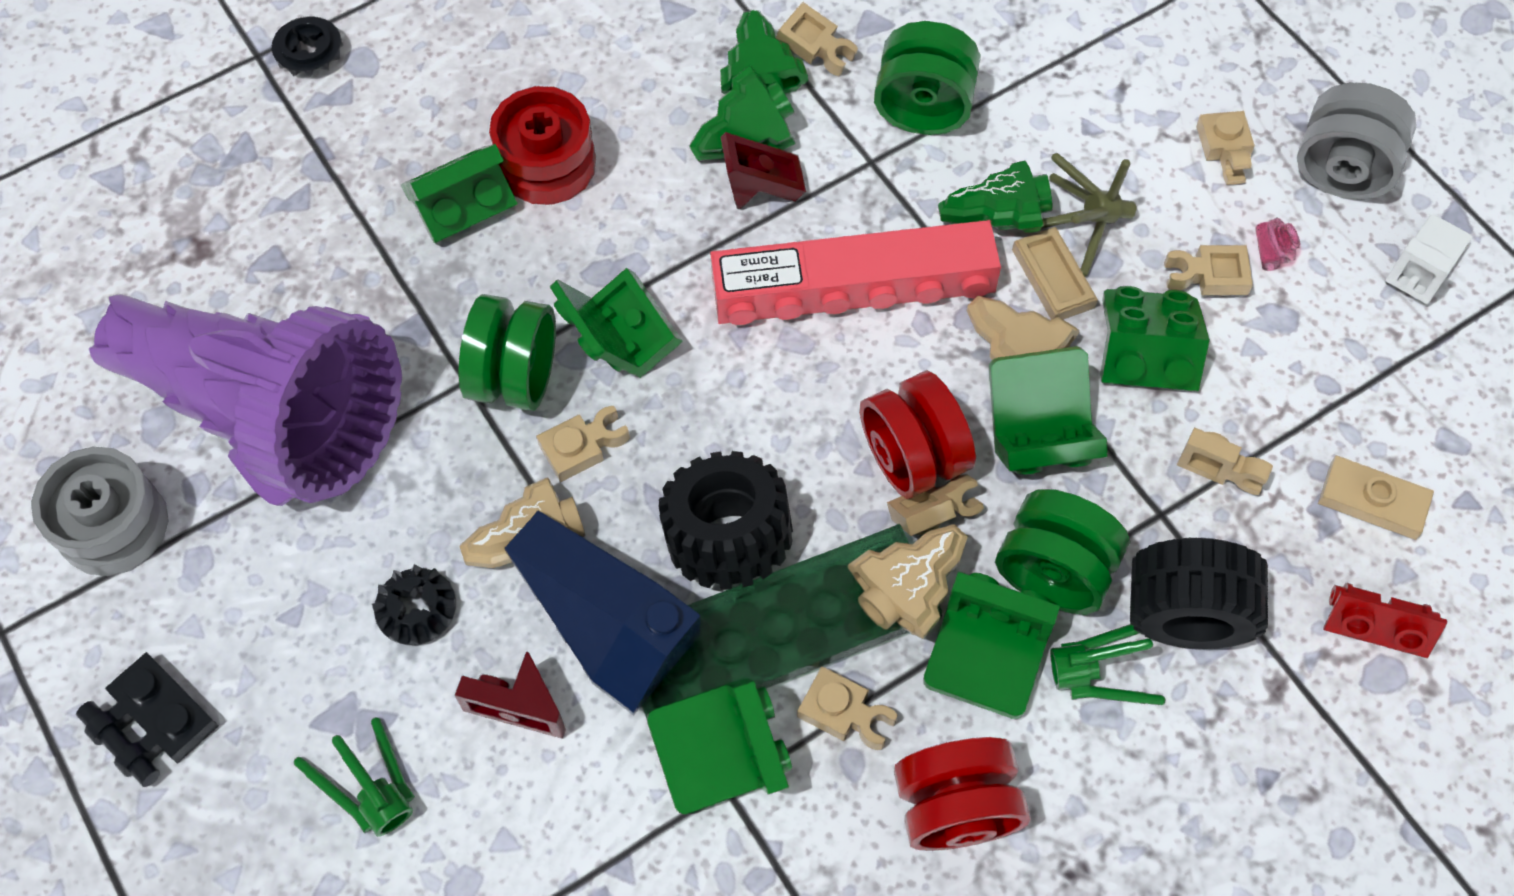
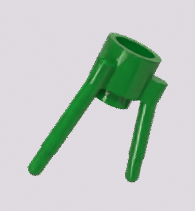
[1050,624,1166,705]
[294,717,415,837]

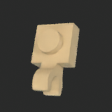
[1196,111,1255,185]
[887,474,984,536]

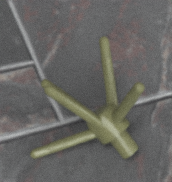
[1041,153,1137,277]

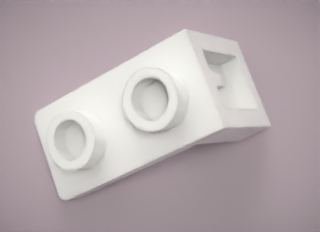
[1385,214,1472,305]

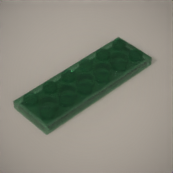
[641,524,943,721]

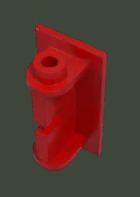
[1323,583,1447,658]

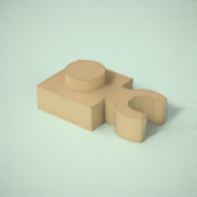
[776,2,858,76]
[1164,245,1253,295]
[536,406,630,483]
[1177,427,1273,495]
[797,666,898,750]

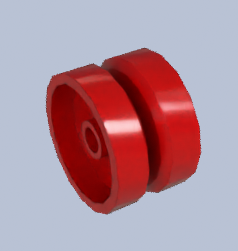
[489,86,596,205]
[859,370,976,499]
[894,737,1031,851]

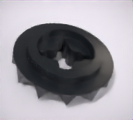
[271,16,343,77]
[372,564,456,645]

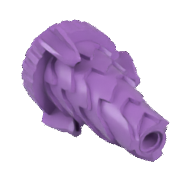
[89,294,402,506]

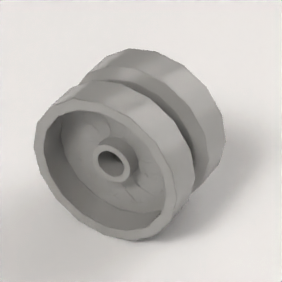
[1296,82,1416,200]
[31,446,169,576]

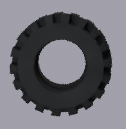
[658,451,793,590]
[1130,537,1268,649]

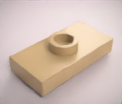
[1318,455,1434,540]

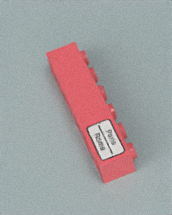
[710,220,1001,325]

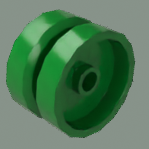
[874,21,981,135]
[458,294,556,411]
[995,489,1131,614]

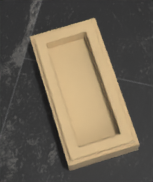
[1012,226,1098,320]

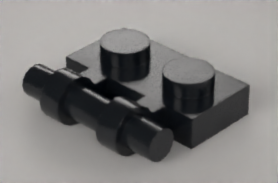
[76,652,219,787]

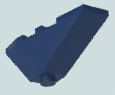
[504,510,701,716]

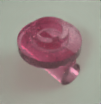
[1255,218,1301,271]

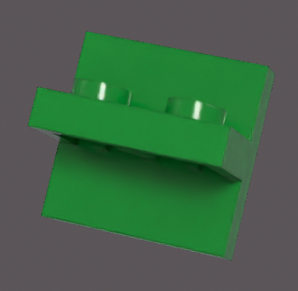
[400,144,518,243]

